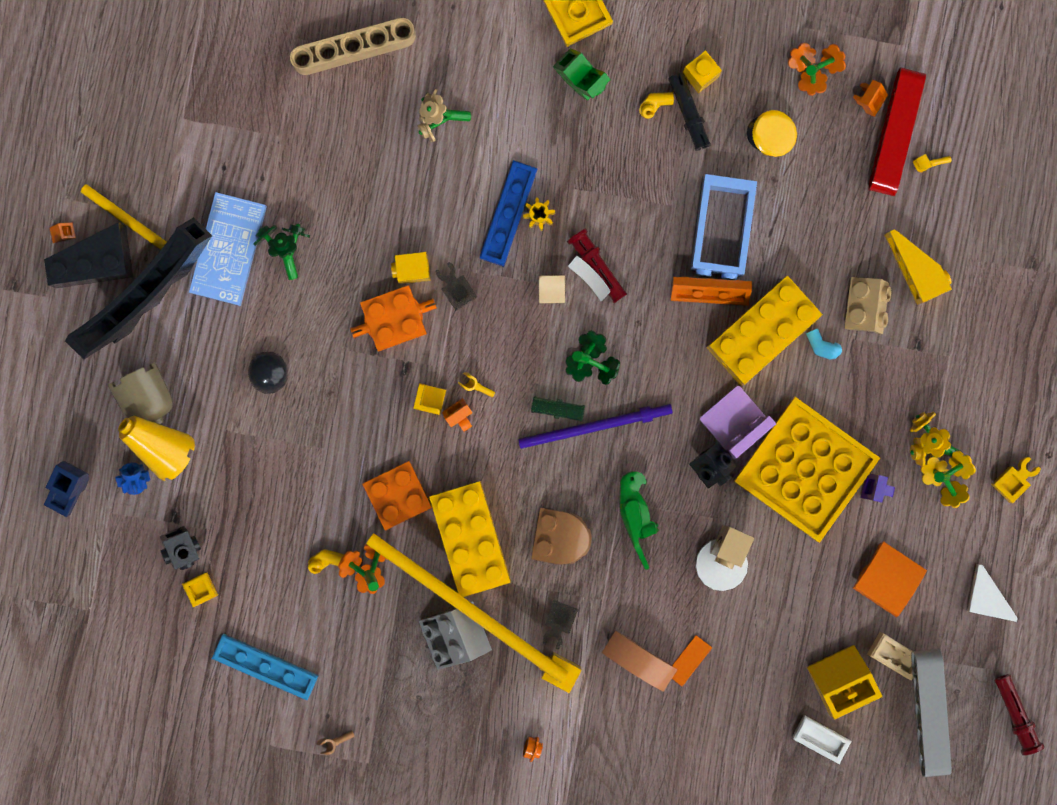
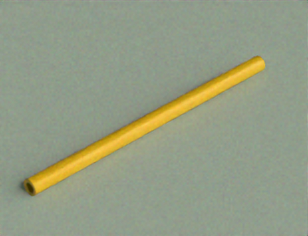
[366,533,568,683]

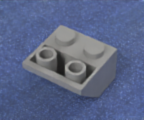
[419,601,492,670]

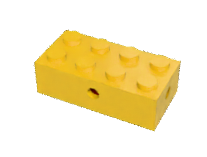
[706,275,823,386]
[429,481,511,597]

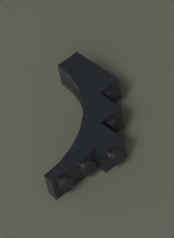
[65,217,212,359]

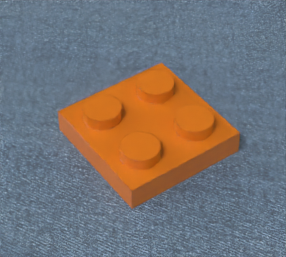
[362,461,432,531]

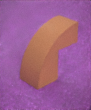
[602,631,678,692]

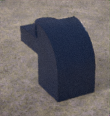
[44,461,89,517]

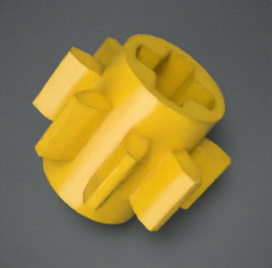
[523,197,555,231]

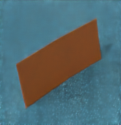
[672,635,712,687]

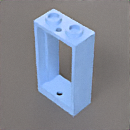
[690,174,757,280]

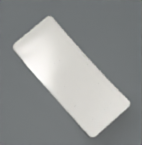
[568,256,610,301]

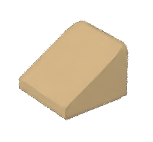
[539,276,565,304]

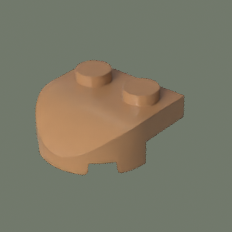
[531,508,592,564]

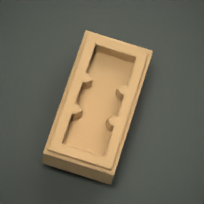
[867,632,913,681]

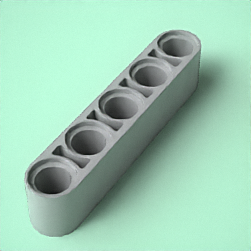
[911,649,952,777]

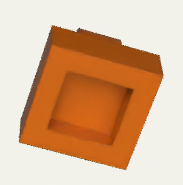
[853,80,888,117]
[442,398,473,432]

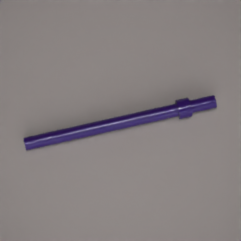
[518,404,673,449]

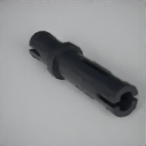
[668,72,711,151]

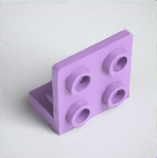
[700,386,776,458]

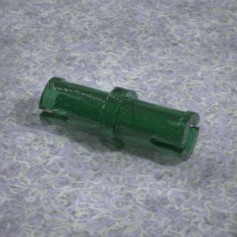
[531,396,585,422]

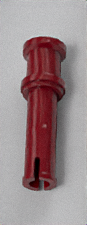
[567,228,627,303]
[994,674,1045,756]

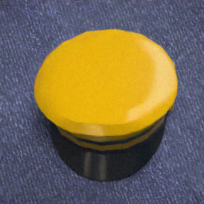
[747,110,797,157]

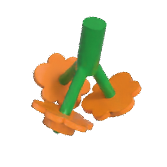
[788,42,846,96]
[338,544,388,594]

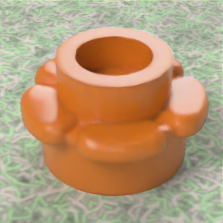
[522,736,543,762]

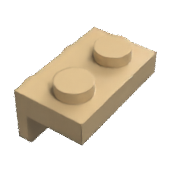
[845,277,891,334]

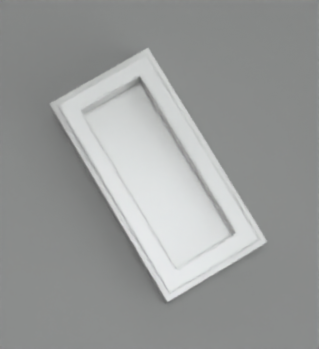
[792,715,851,764]

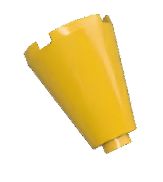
[118,416,195,481]

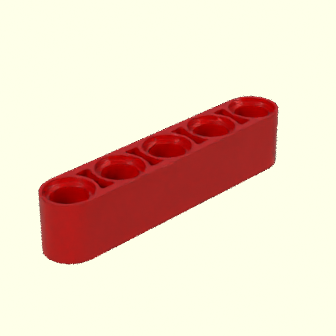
[868,67,926,196]

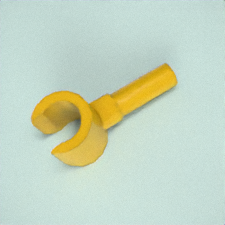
[913,154,951,173]
[458,372,495,398]

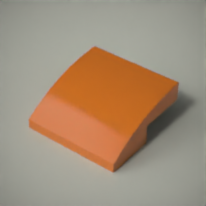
[853,541,927,617]

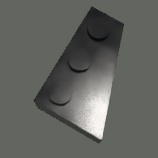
[44,222,133,288]

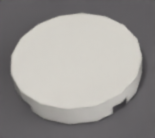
[695,539,748,591]

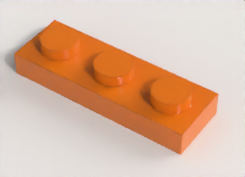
[671,277,752,305]

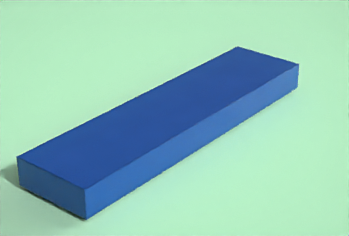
[480,160,538,267]

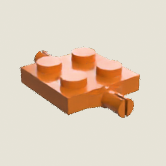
[350,285,437,352]

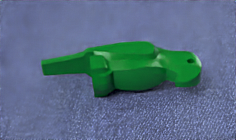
[619,471,659,570]

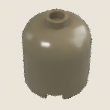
[107,362,173,424]

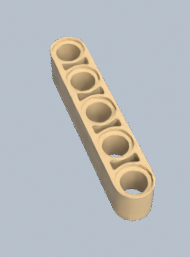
[290,18,416,75]

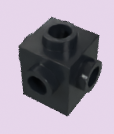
[689,442,737,489]
[159,526,201,570]

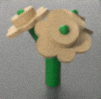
[417,89,471,142]

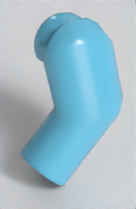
[806,328,842,360]

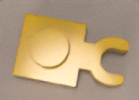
[991,457,1041,503]

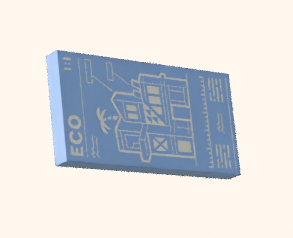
[189,192,267,306]

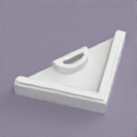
[967,564,1017,622]

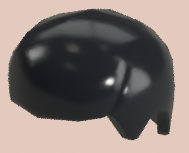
[248,352,288,394]

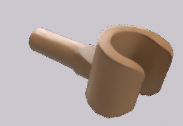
[316,731,355,755]

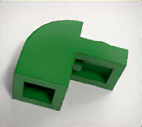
[553,48,611,100]

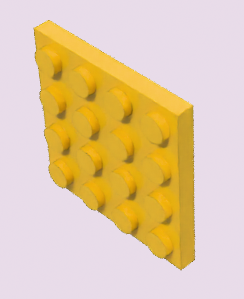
[734,397,880,543]

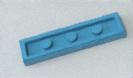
[212,634,319,700]

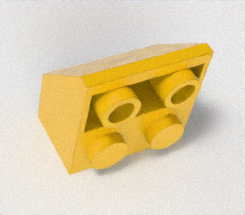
[807,645,882,720]

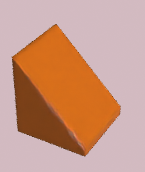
[49,222,76,243]

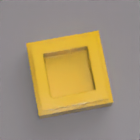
[182,572,218,607]

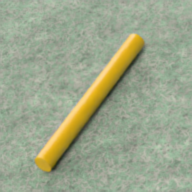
[80,184,167,250]

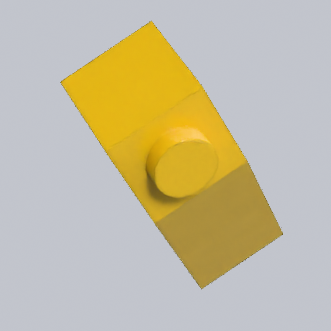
[885,229,952,305]

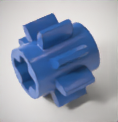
[115,462,150,495]

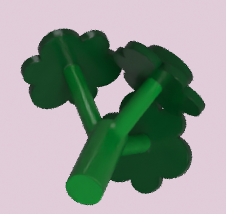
[253,224,310,280]
[565,330,620,385]

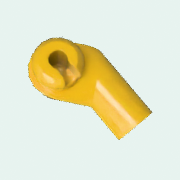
[639,92,674,119]
[308,549,344,574]

